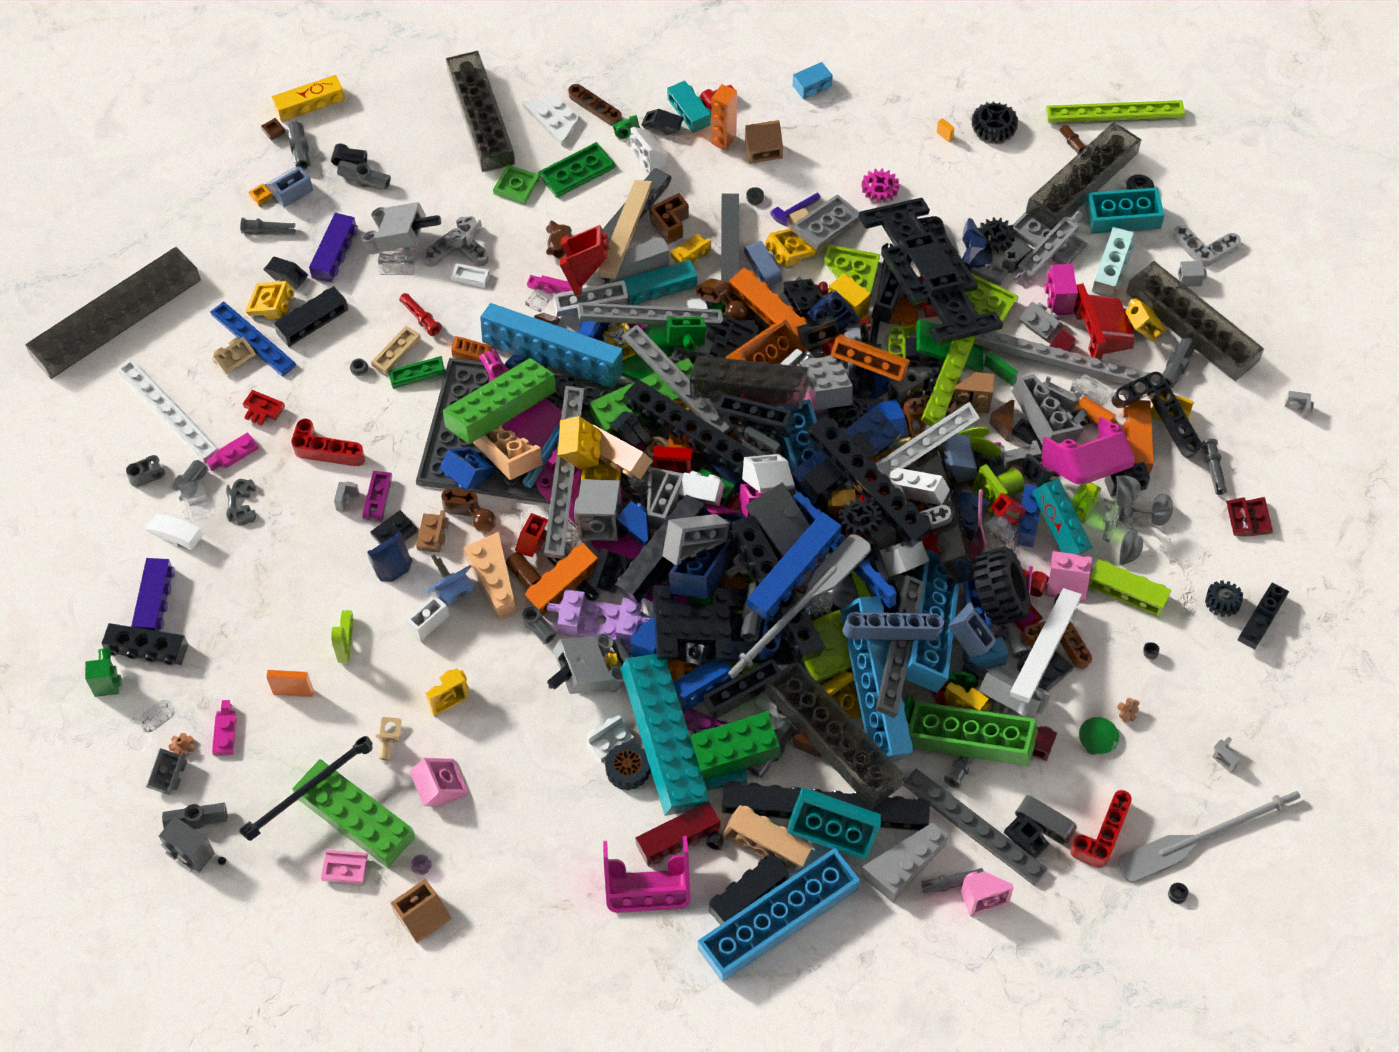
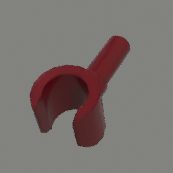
[816,281,829,296]

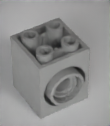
[574,479,623,541]

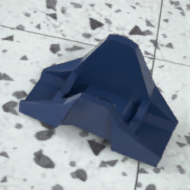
[962,218,993,271]

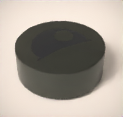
[746,187,764,205]

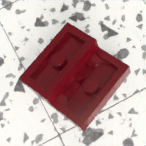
[1226,497,1273,536]

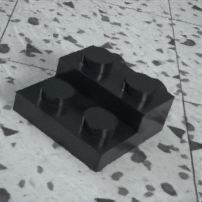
[1017,649,1074,692]

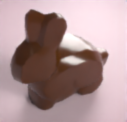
[546,220,573,259]

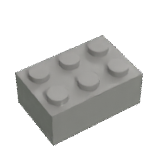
[802,355,852,410]

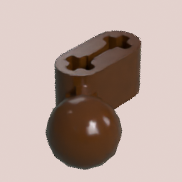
[696,278,748,320]
[441,489,496,533]

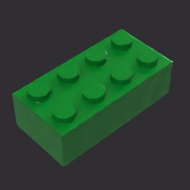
[690,711,782,781]

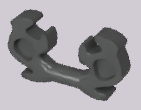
[226,479,256,525]

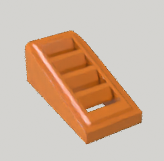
[451,336,492,362]

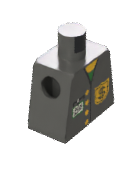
[888,369,930,410]

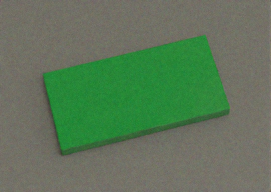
[538,142,615,198]
[917,319,984,373]
[622,324,674,381]

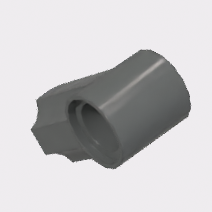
[172,460,209,498]
[522,606,557,644]

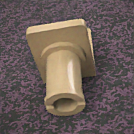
[375,717,402,760]

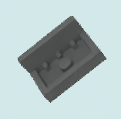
[742,426,780,456]
[146,748,187,795]

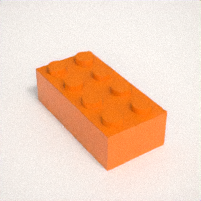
[726,319,804,389]

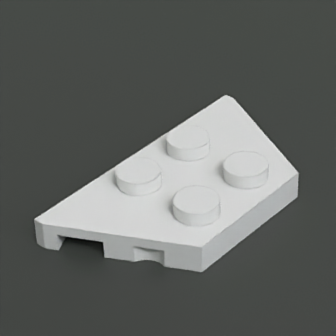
[522,95,579,146]

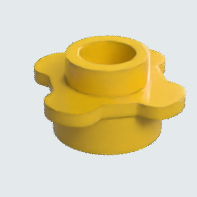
[605,651,619,669]

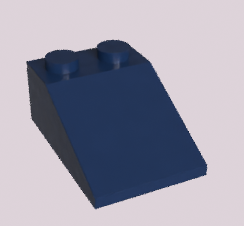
[923,489,991,542]

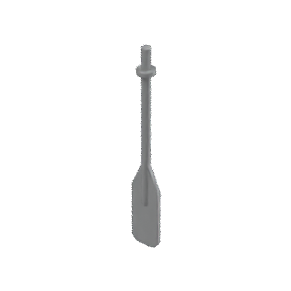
[728,534,871,679]
[1118,791,1301,883]

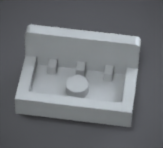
[1019,301,1063,340]

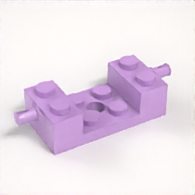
[547,589,650,646]

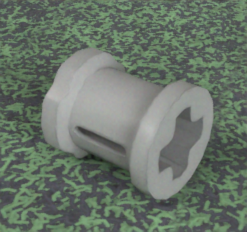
[1007,633,1029,659]

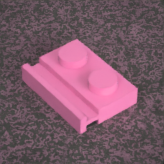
[321,850,368,884]

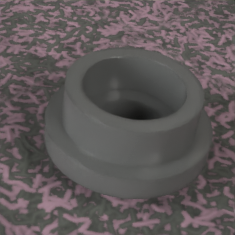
[350,358,368,376]

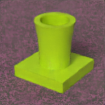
[971,464,1025,517]

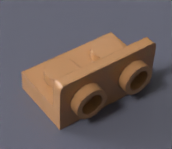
[416,510,449,552]

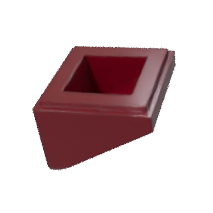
[1049,330,1076,352]

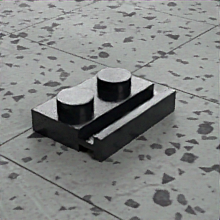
[370,510,418,544]

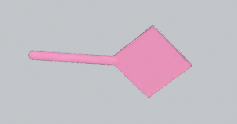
[975,490,987,553]

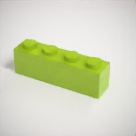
[1088,559,1171,617]

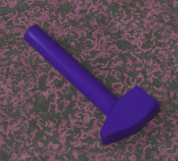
[770,192,821,227]

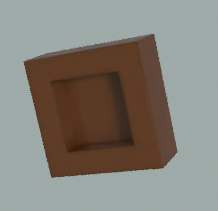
[261,118,286,140]

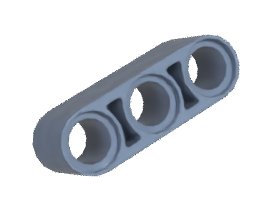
[744,241,783,287]

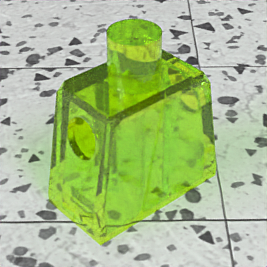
[1071,482,1101,524]

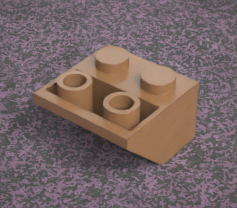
[745,120,783,164]
[954,372,994,413]
[390,879,452,943]

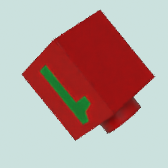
[990,493,1026,525]

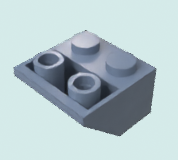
[264,167,313,208]
[941,434,978,483]
[948,602,996,658]

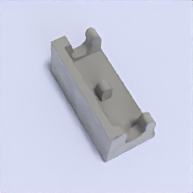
[1043,376,1081,412]
[1001,440,1042,470]

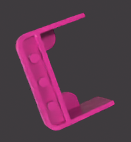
[1042,417,1135,485]
[603,836,691,913]

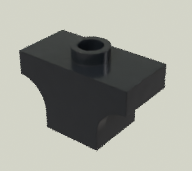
[1004,817,1050,859]

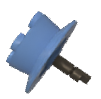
[424,554,474,605]

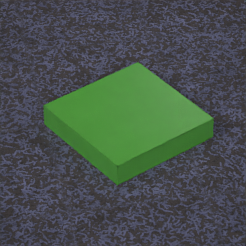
[493,165,540,204]

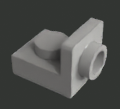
[1284,391,1314,418]
[334,481,360,512]
[1212,737,1240,773]

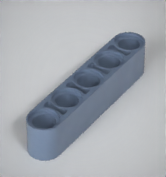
[843,612,944,640]

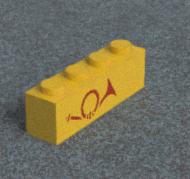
[272,75,345,122]

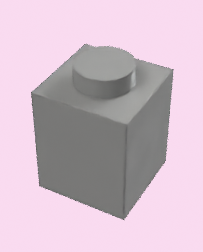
[1178,261,1207,287]

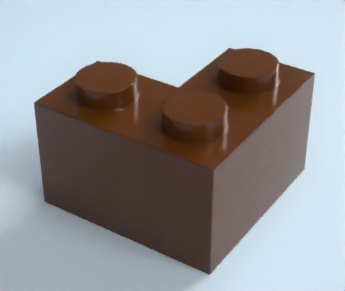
[649,193,689,244]

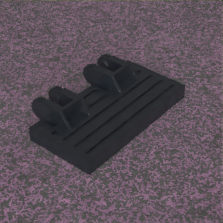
[694,315,759,393]

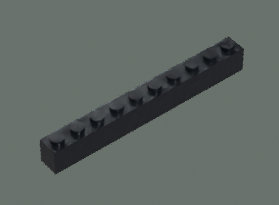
[722,781,930,831]

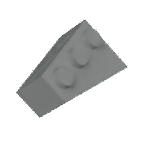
[647,467,683,530]
[663,514,730,565]

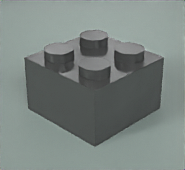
[158,816,215,873]

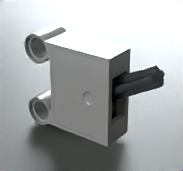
[547,633,624,694]

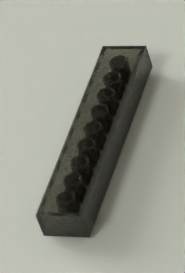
[25,247,201,379]

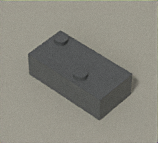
[745,482,810,561]

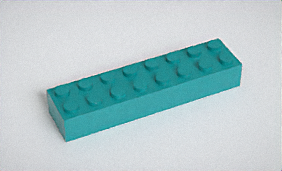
[620,654,710,816]

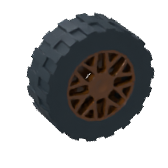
[605,743,650,790]

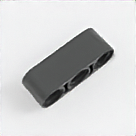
[1015,795,1077,845]

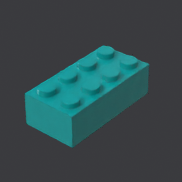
[1085,187,1165,234]
[787,787,881,860]

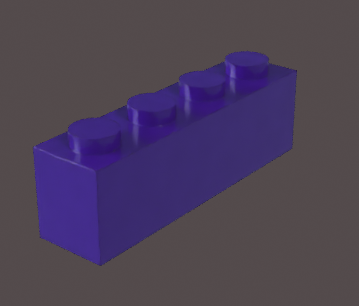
[309,213,358,283]
[131,558,175,631]

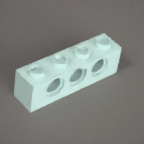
[1092,227,1135,297]

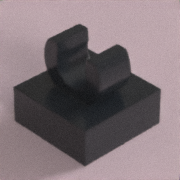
[1071,408,1089,430]

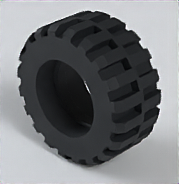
[973,547,1031,626]

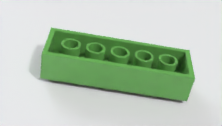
[443,358,556,444]
[589,358,706,438]
[908,701,1038,766]
[292,759,415,868]

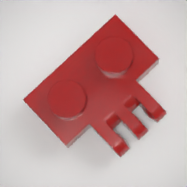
[243,390,285,426]

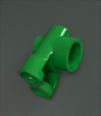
[613,115,641,139]

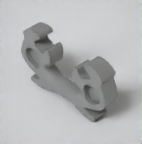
[445,216,482,248]

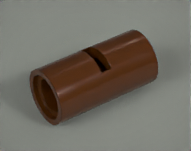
[506,552,542,589]

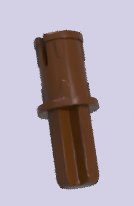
[1059,125,1087,155]

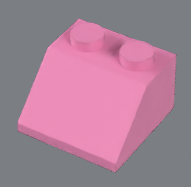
[1046,551,1092,602]
[410,758,469,806]
[961,871,1014,916]

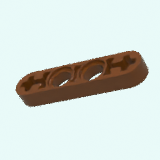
[568,84,622,126]

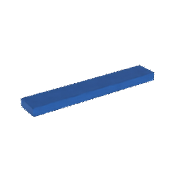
[210,301,296,377]

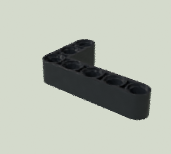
[1111,371,1202,458]

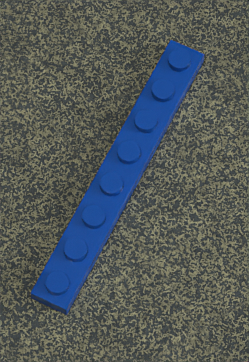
[793,492,897,609]

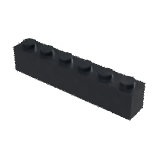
[615,494,710,604]

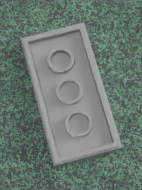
[791,194,860,251]
[1013,207,1088,264]

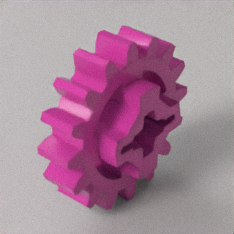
[861,168,900,203]

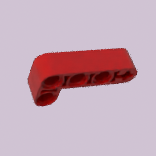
[291,418,365,466]
[1070,790,1132,868]

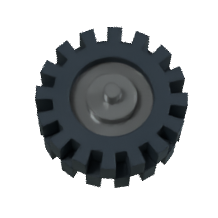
[1205,580,1243,617]

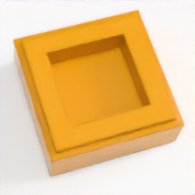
[937,118,955,142]
[248,184,273,206]

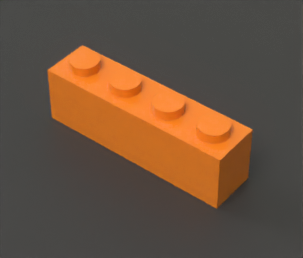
[711,84,737,150]
[830,335,910,381]
[1122,400,1154,474]
[524,543,598,616]

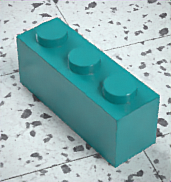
[667,80,711,133]

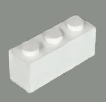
[888,467,950,505]

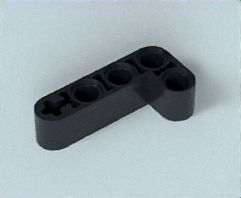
[844,323,875,396]

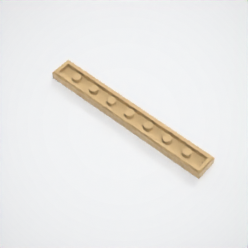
[597,180,652,279]

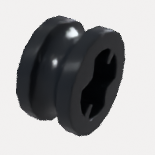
[1168,882,1188,904]

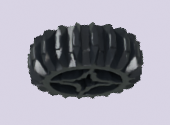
[971,101,1018,144]

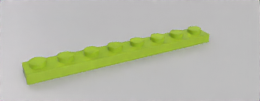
[1046,100,1185,123]
[921,336,976,427]

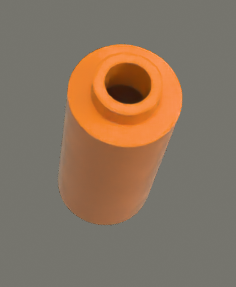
[1075,396,1118,426]

